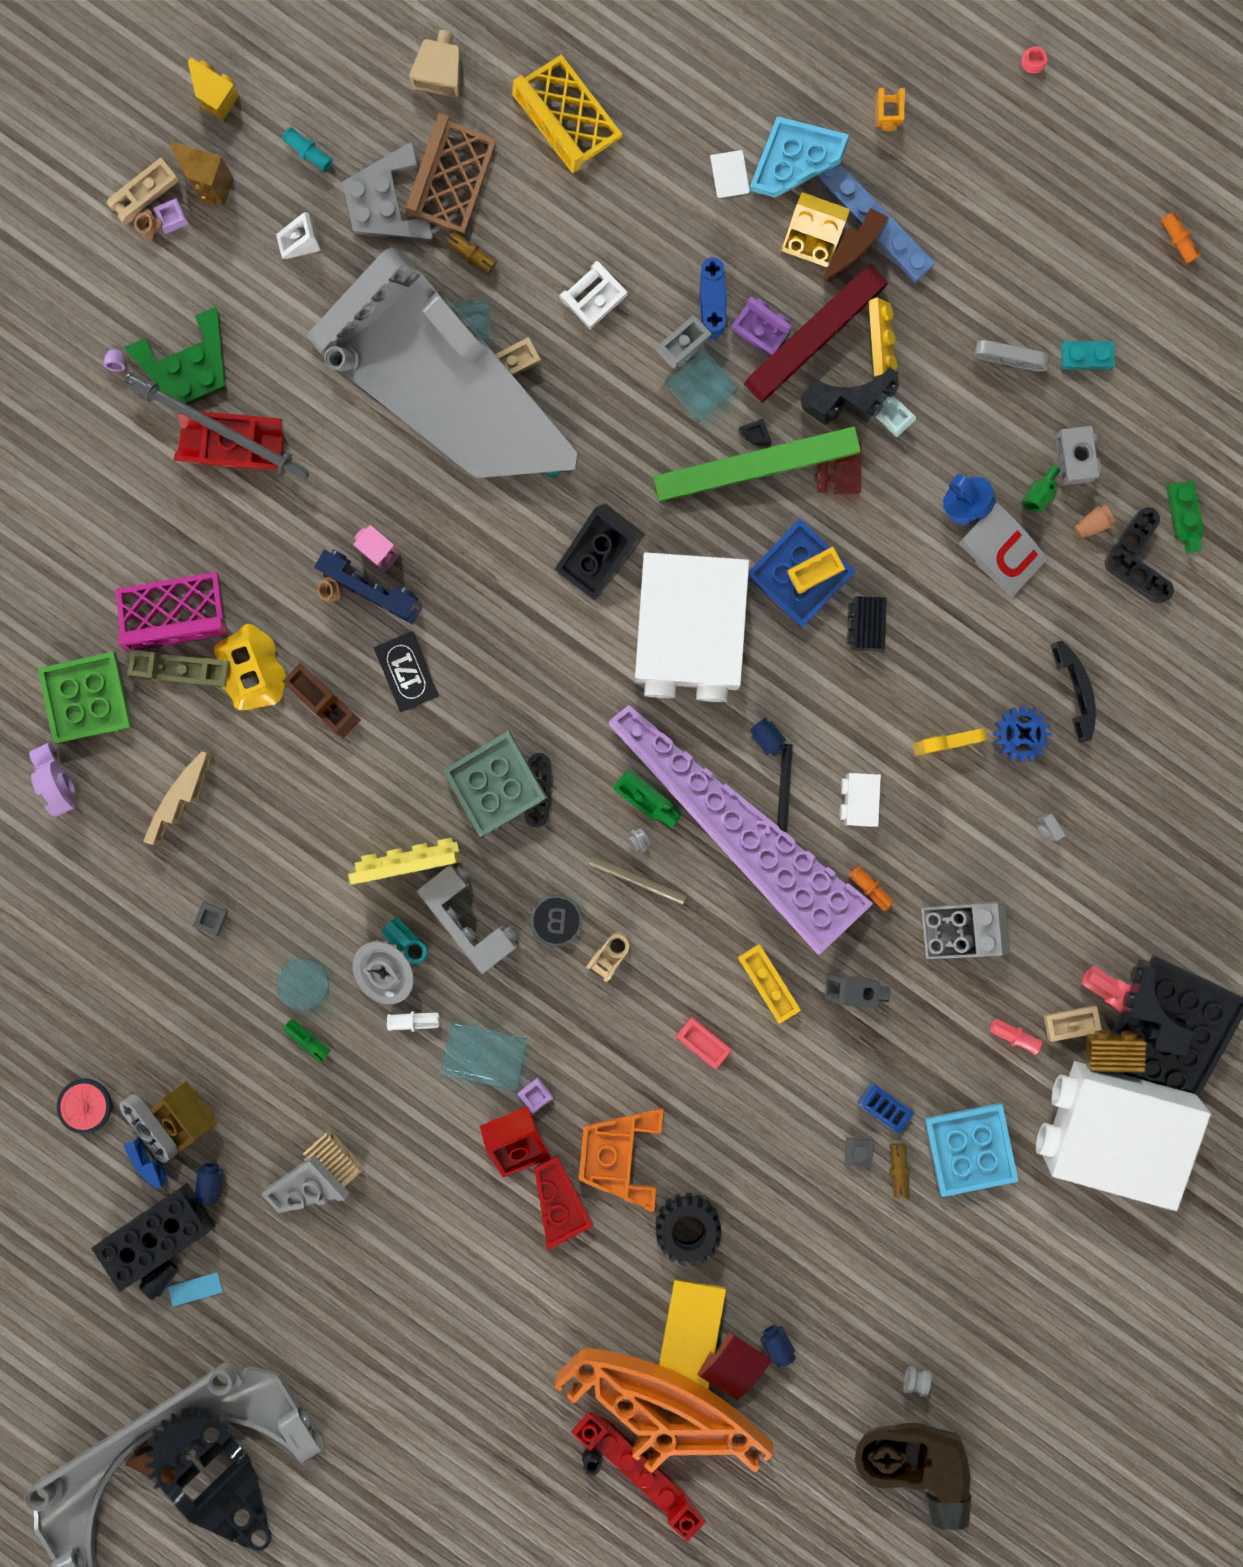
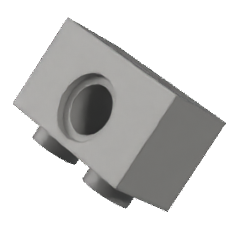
[1055,426,1101,486]

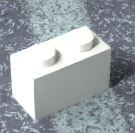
[840,773,881,827]

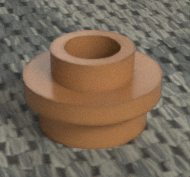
[317,577,342,603]

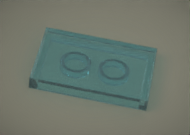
[440,1022,528,1090]

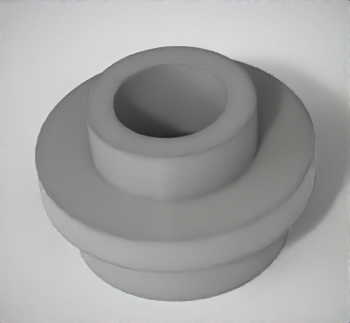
[628,828,651,854]

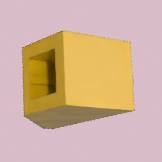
[188,57,239,121]

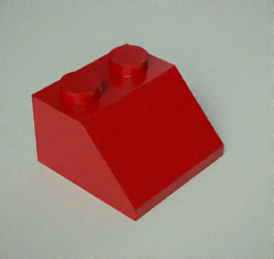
[480,1106,551,1178]

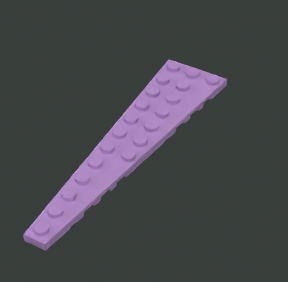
[608,705,873,955]

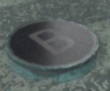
[531,895,583,947]

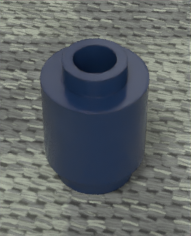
[750,717,786,757]
[195,1163,224,1205]
[760,1325,796,1368]

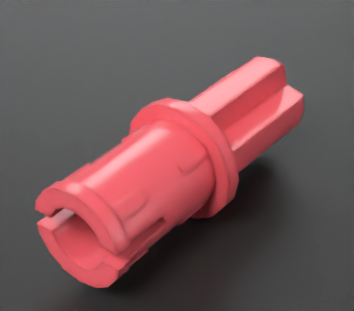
[990,1019,1042,1055]

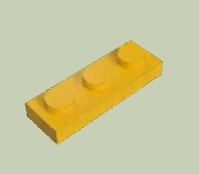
[869,298,897,378]
[737,944,801,1024]

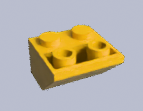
[781,192,850,267]

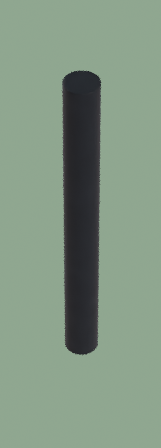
[777,744,793,833]

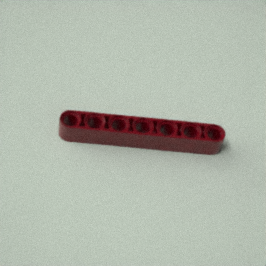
[743,264,889,403]

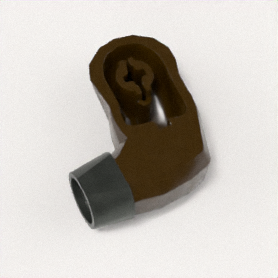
[855,1423,972,1530]

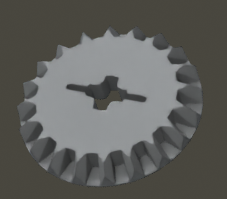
[353,940,416,1004]

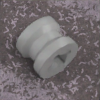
[903,1366,931,1398]

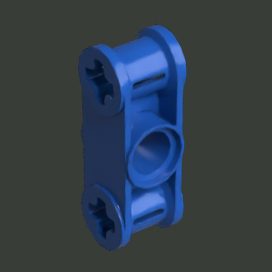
[700,257,727,339]

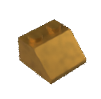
[170,141,234,206]
[150,1081,218,1154]

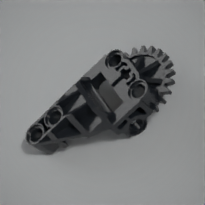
[145,1407,272,1552]

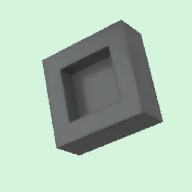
[193,902,229,936]
[845,1137,873,1167]

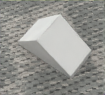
[276,212,321,259]

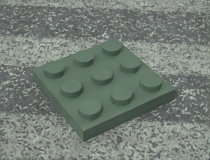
[443,731,548,838]

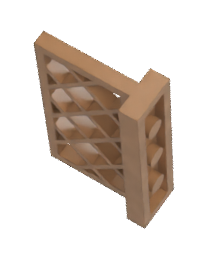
[405,113,496,236]

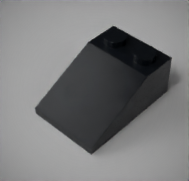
[555,503,646,600]

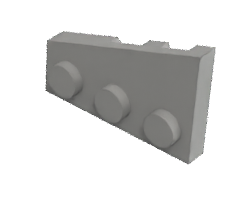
[261,1155,349,1213]

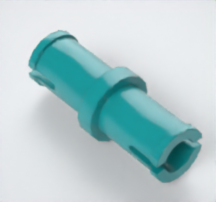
[282,127,333,173]

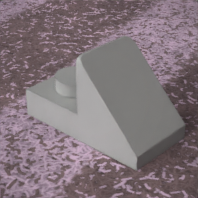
[656,315,711,369]

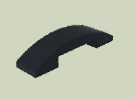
[1050,641,1096,743]

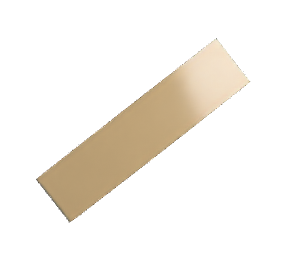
[143,751,213,845]

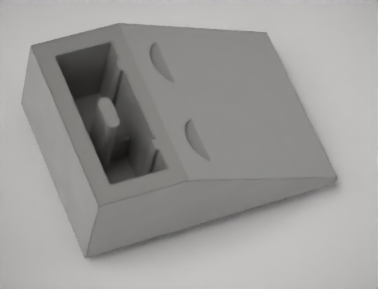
[921,901,1010,959]

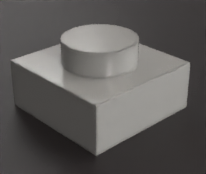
[1037,813,1066,841]

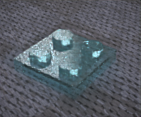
[666,349,738,423]

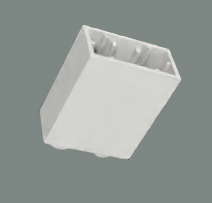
[635,552,749,702]
[1036,1061,1211,1211]

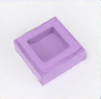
[153,198,188,234]
[517,1077,554,1114]

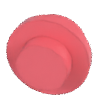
[1021,47,1047,74]

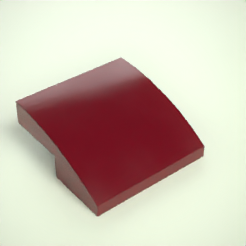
[697,1332,771,1400]

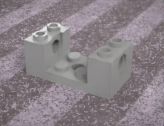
[417,864,518,974]

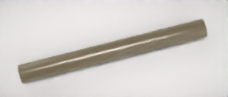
[588,856,687,905]

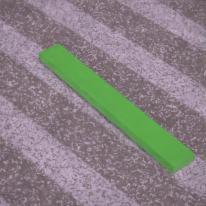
[653,426,861,503]

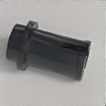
[582,1447,603,1476]

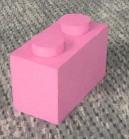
[353,525,401,573]

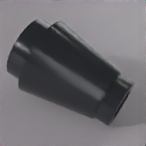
[138,1260,179,1300]

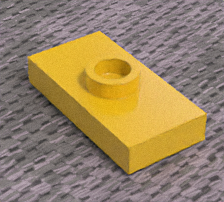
[787,547,845,594]

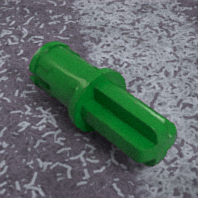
[283,1019,331,1063]

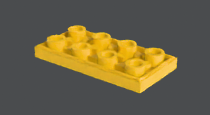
[659,1278,726,1389]

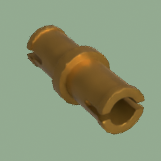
[446,231,497,275]
[889,1143,910,1198]

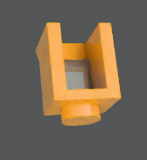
[875,88,905,131]

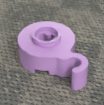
[29,742,78,817]

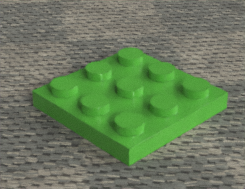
[38,652,133,744]

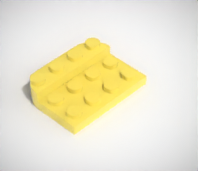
[348,838,461,885]

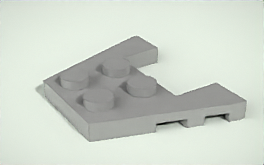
[343,142,434,243]

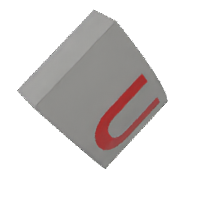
[958,503,1048,597]

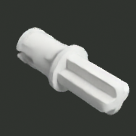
[387,1011,440,1032]

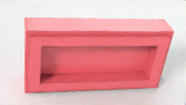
[676,1016,732,1070]

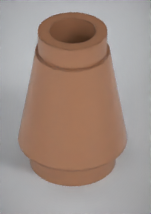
[1074,505,1115,539]

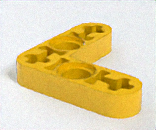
[913,728,988,756]

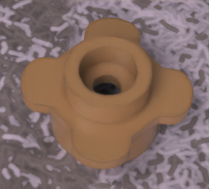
[134,209,162,241]

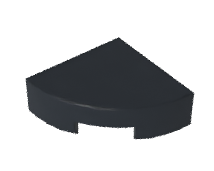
[738,418,772,446]

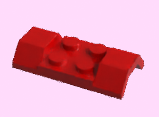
[174,411,284,471]

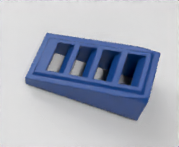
[857,1082,914,1134]

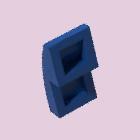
[123,1137,168,1189]

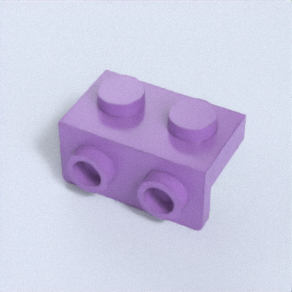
[731,297,792,357]

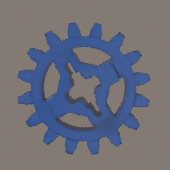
[993,706,1052,762]

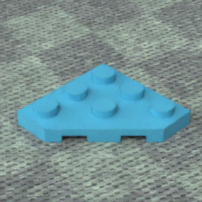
[750,116,850,198]

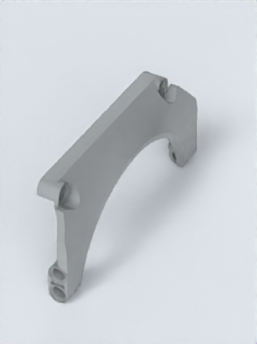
[25,1363,324,1567]

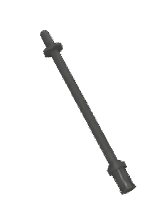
[123,372,309,479]

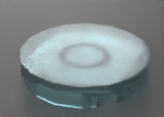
[276,958,329,1011]

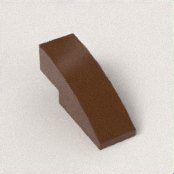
[823,208,889,282]
[282,663,361,739]

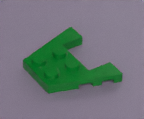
[124,307,227,405]

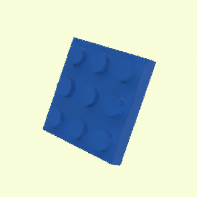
[748,519,856,628]

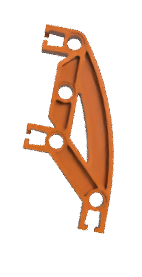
[554,1348,773,1473]

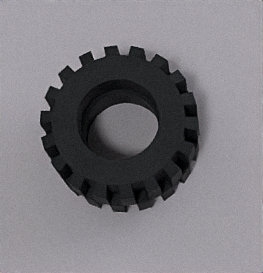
[655,1193,722,1266]

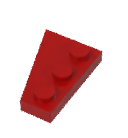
[534,1154,594,1251]

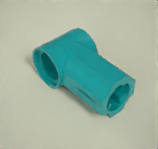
[381,916,429,964]

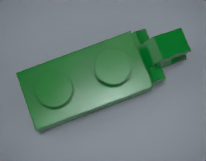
[1166,480,1204,554]
[612,768,682,828]

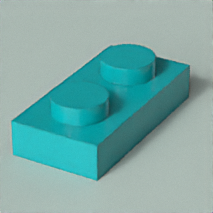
[1061,341,1115,369]

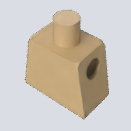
[409,30,461,98]

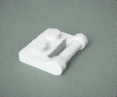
[559,261,627,330]

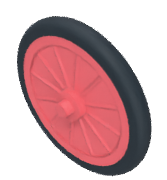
[56,1079,112,1134]

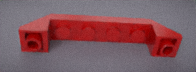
[571,1411,705,1542]

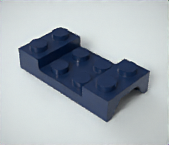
[314,549,422,625]

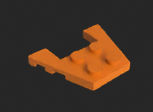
[579,1108,664,1212]

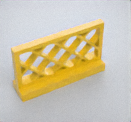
[512,54,622,174]

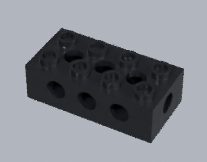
[91,1182,216,1292]

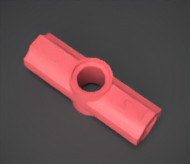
[1081,966,1131,1013]

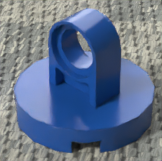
[943,474,996,525]

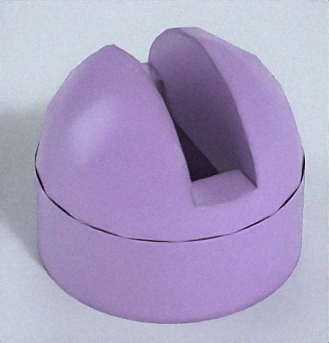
[104,349,126,371]

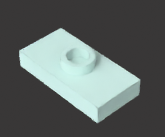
[876,395,916,437]

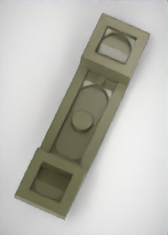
[127,650,230,687]

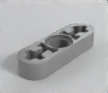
[974,340,1050,371]
[120,1094,178,1163]

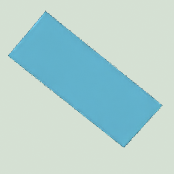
[168,1272,223,1307]

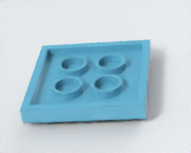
[924,1103,1019,1197]

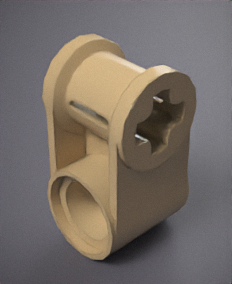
[585,932,630,983]

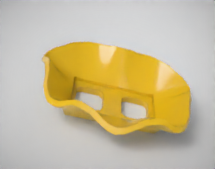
[214,624,286,710]

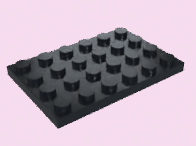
[1111,954,1243,1098]

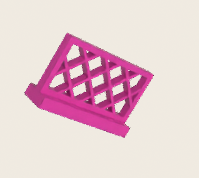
[115,572,228,652]

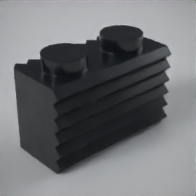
[846,596,887,652]

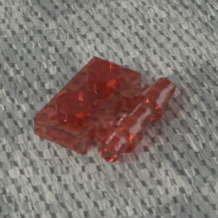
[815,441,862,494]

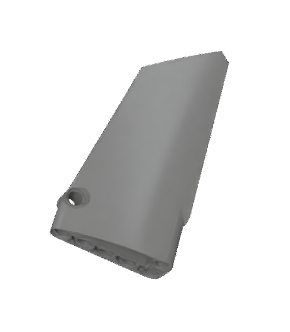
[307,248,579,478]

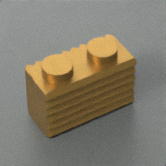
[1086,1030,1146,1072]

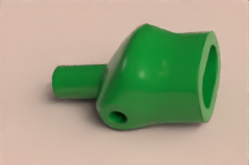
[1021,465,1060,513]

